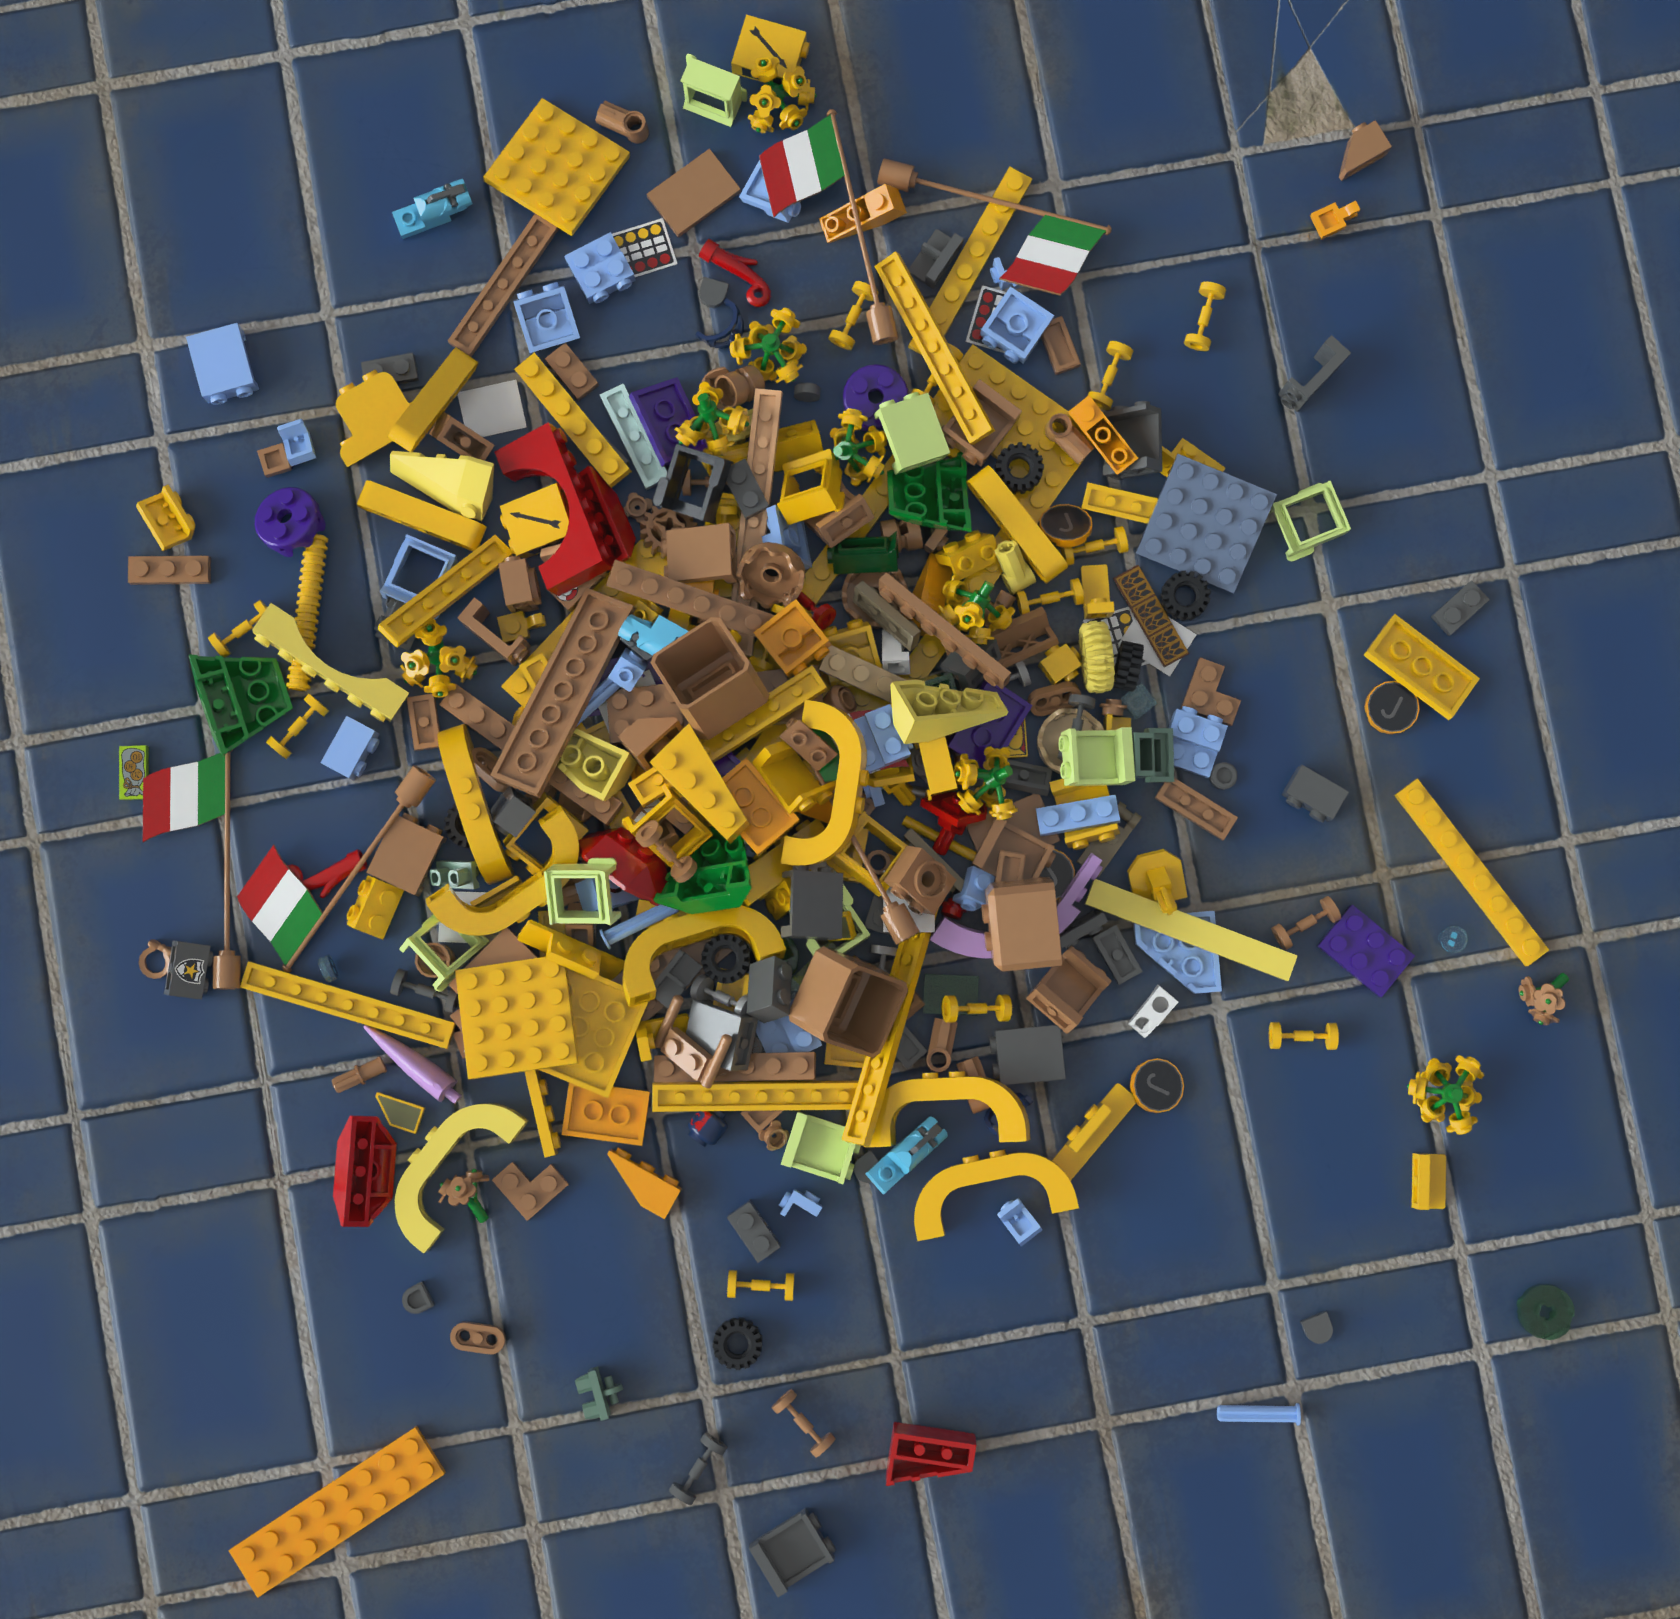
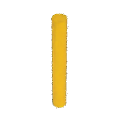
[901,815,977,861]

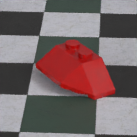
[578,466,636,571]
[578,827,667,906]
[333,1115,397,1227]

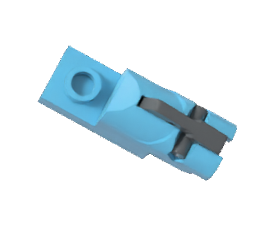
[392,178,473,239]
[618,614,689,661]
[865,1116,948,1194]

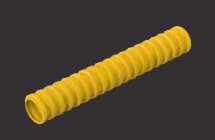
[286,534,329,691]

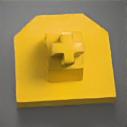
[867,750,916,806]
[1127,849,1188,915]

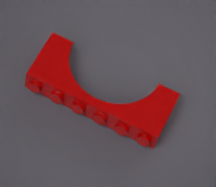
[495,422,613,596]

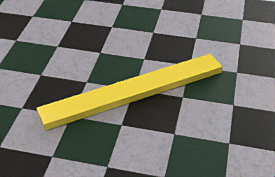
[1085,879,1297,981]

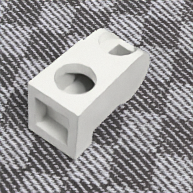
[882,628,910,675]
[1128,985,1178,1038]

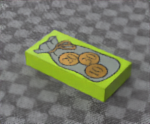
[119,745,149,800]

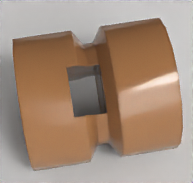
[715,365,765,408]
[880,519,923,553]
[415,942,456,978]

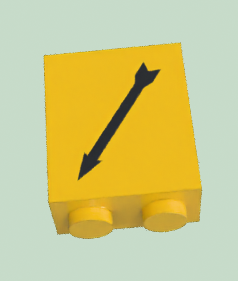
[731,14,810,85]
[500,483,569,559]

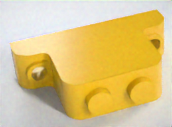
[336,369,412,467]

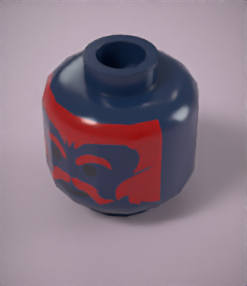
[688,1111,728,1147]

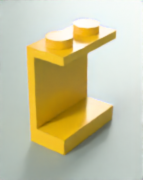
[752,740,836,814]
[1049,779,1120,850]

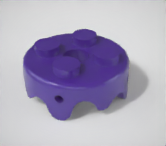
[843,364,909,432]
[254,487,326,557]

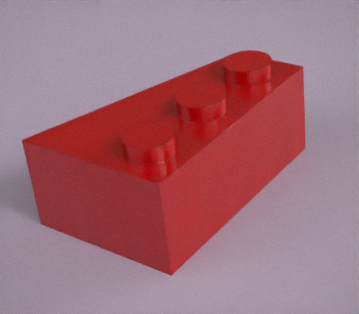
[886,1422,976,1486]

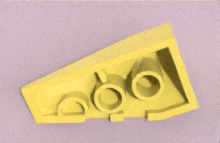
[390,451,494,521]
[890,680,1009,744]
[557,729,637,801]

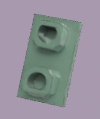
[430,860,480,889]
[575,1366,623,1421]

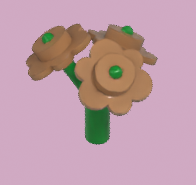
[1519,973,1569,1025]
[438,1169,490,1223]

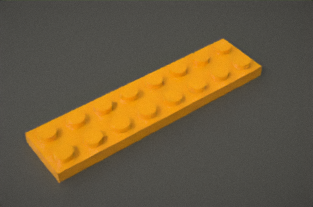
[228,1426,446,1598]

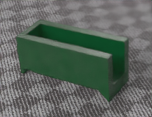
[827,531,899,574]

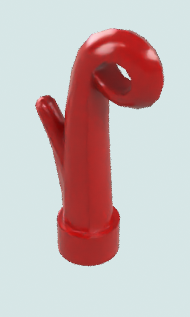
[698,238,771,307]
[287,849,368,898]

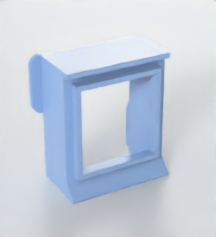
[380,534,458,619]

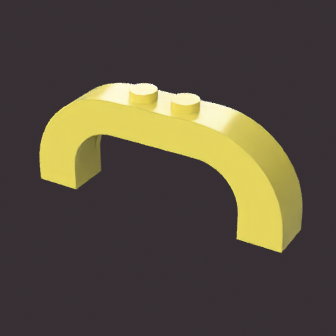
[395,1103,529,1253]

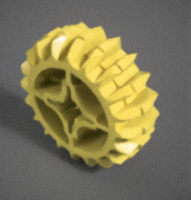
[1078,621,1115,694]

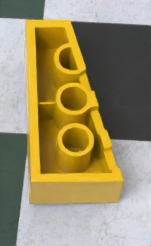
[650,724,750,844]
[742,819,825,907]

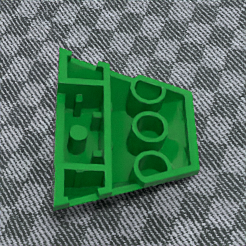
[887,452,972,532]
[189,654,293,756]
[653,826,752,914]

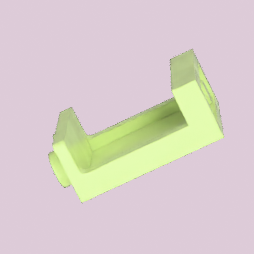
[874,392,950,475]
[1058,727,1135,786]
[781,1111,861,1184]

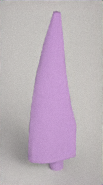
[364,1025,462,1104]

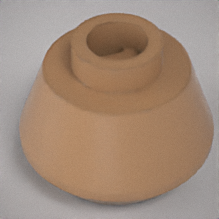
[823,684,857,714]

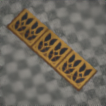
[1113,565,1189,667]

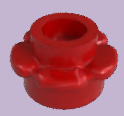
[940,898,966,920]

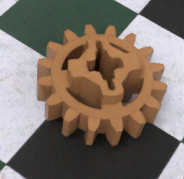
[640,506,697,559]

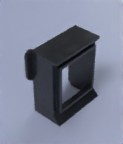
[653,444,734,524]

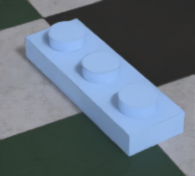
[1036,794,1120,837]

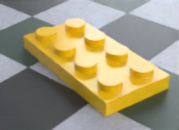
[1363,614,1480,720]

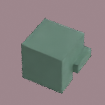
[1132,728,1174,783]

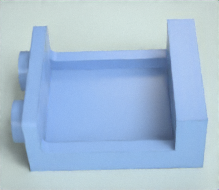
[186,323,259,405]

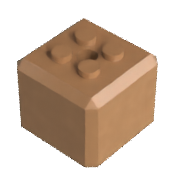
[650,617,770,740]
[981,877,1062,971]
[789,946,908,1058]

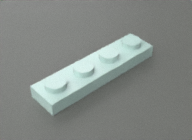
[600,384,668,490]

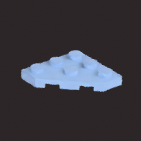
[1133,911,1222,994]

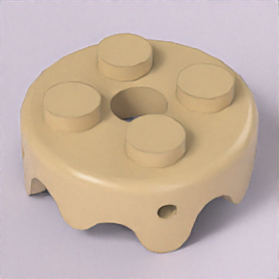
[1037,708,1104,774]

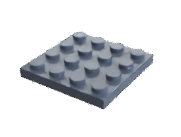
[1135,453,1277,593]

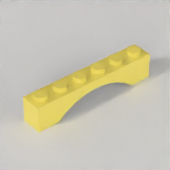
[252,603,409,722]

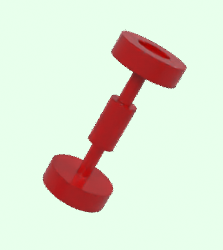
[797,592,836,630]

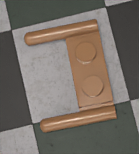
[654,995,732,1088]

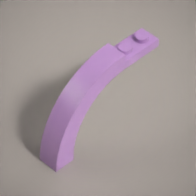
[930,853,1103,958]

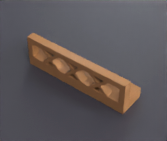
[945,606,1059,685]

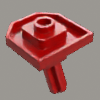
[920,791,987,856]

